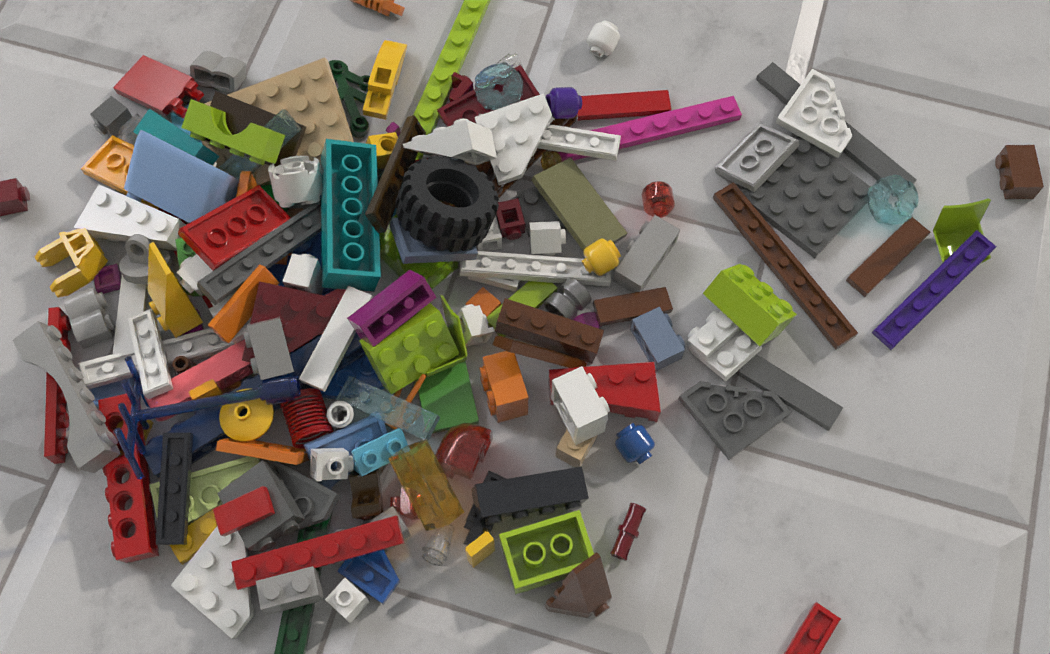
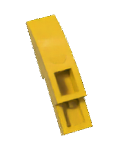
[362,40,407,120]

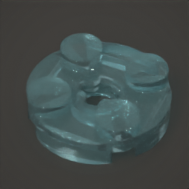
[475,62,523,110]
[868,175,919,225]

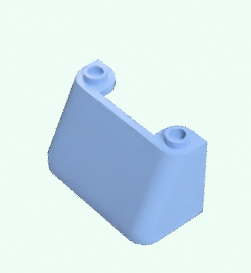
[124,130,239,223]

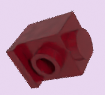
[496,198,525,240]

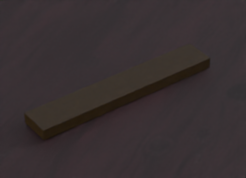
[365,115,426,233]

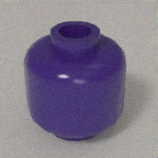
[545,87,582,119]

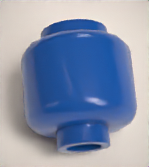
[615,423,655,465]

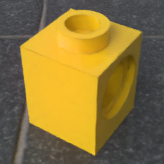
[366,132,398,169]

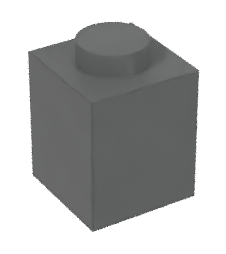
[90,96,135,137]

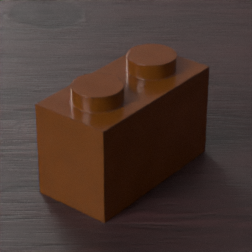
[995,145,1044,199]

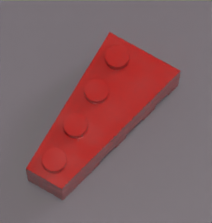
[548,362,661,422]

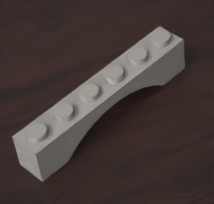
[13,321,121,473]

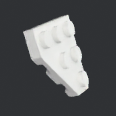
[776,69,852,158]
[475,93,552,186]
[171,526,254,639]

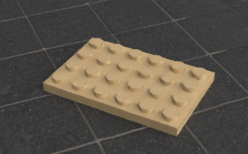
[202,57,354,186]

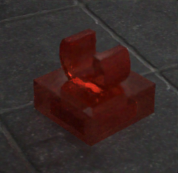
[390,486,422,520]

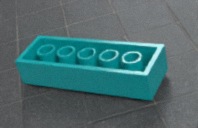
[321,139,381,292]

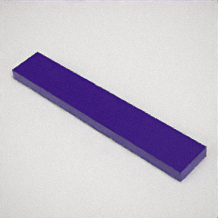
[872,230,997,350]

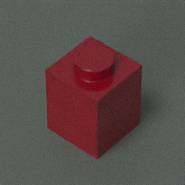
[0,178,30,217]

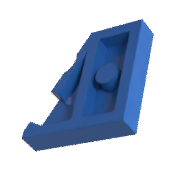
[337,550,400,605]

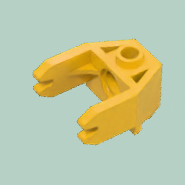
[34,228,108,298]

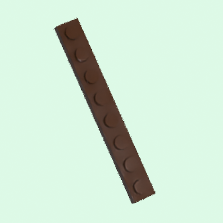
[713,182,858,350]

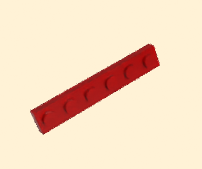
[44,307,71,464]
[231,515,405,590]

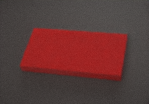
[178,185,291,271]

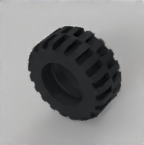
[395,155,499,252]

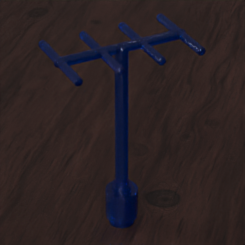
[114,356,301,479]

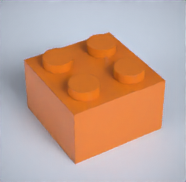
[479,351,529,423]

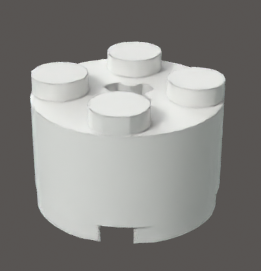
[268,156,322,207]

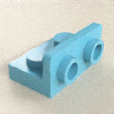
[352,428,411,476]

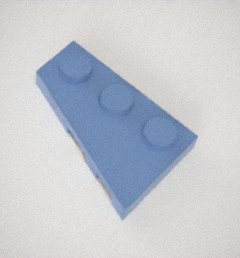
[304,413,388,490]

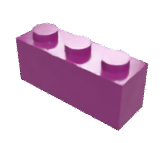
[347,270,436,347]

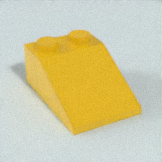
[148,242,203,338]

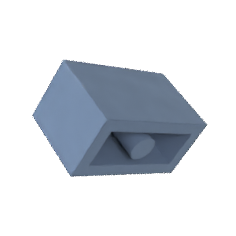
[630,307,685,372]

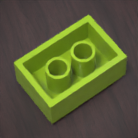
[703,263,797,346]
[359,303,460,394]
[499,510,594,595]

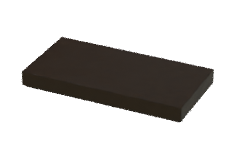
[205,91,307,167]

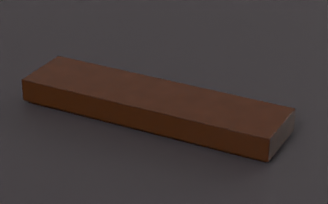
[846,216,930,297]
[492,335,587,368]

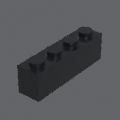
[471,466,589,525]

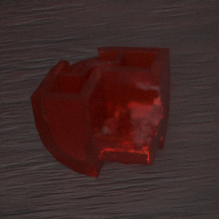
[431,423,493,480]

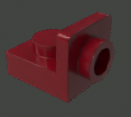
[449,72,474,102]

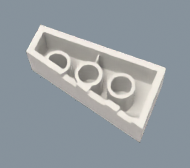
[74,184,186,251]

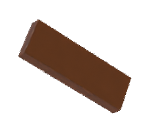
[592,287,673,326]

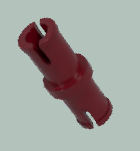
[610,503,647,561]

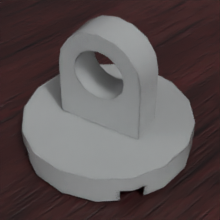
[119,234,172,284]

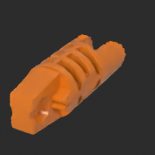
[350,0,405,17]

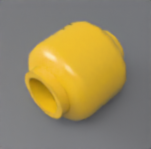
[581,238,621,276]

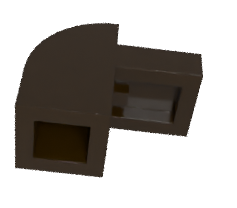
[349,469,384,520]

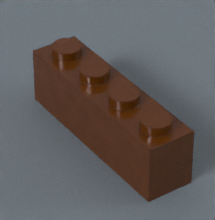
[495,298,604,363]

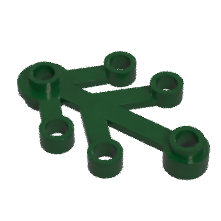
[329,60,370,138]

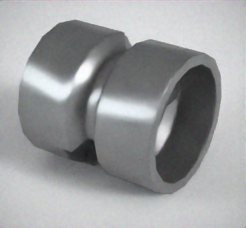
[544,278,592,320]

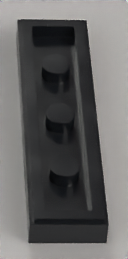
[156,433,193,545]

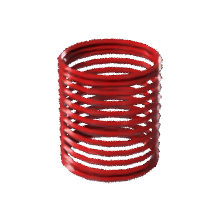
[280,388,334,449]

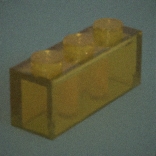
[388,439,464,531]

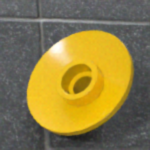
[219,389,274,442]

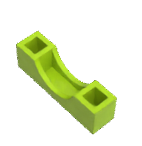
[181,99,285,165]

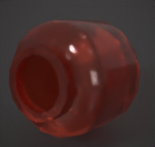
[641,181,675,218]

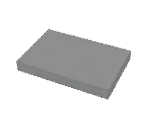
[715,123,799,192]

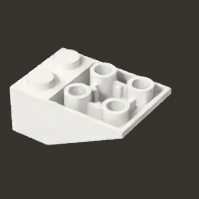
[403,119,497,165]

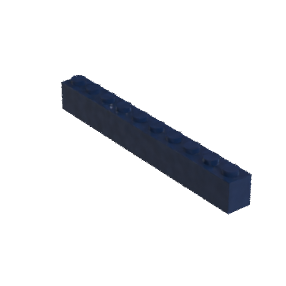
[140,333,365,478]

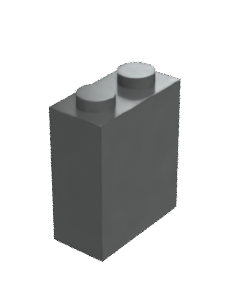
[217,461,305,552]

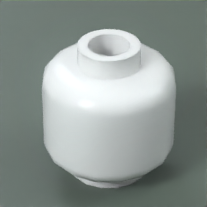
[586,20,620,57]

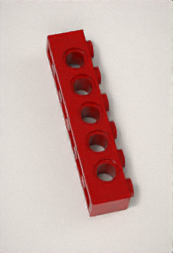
[98,393,159,563]

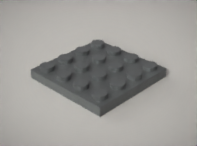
[742,136,877,259]

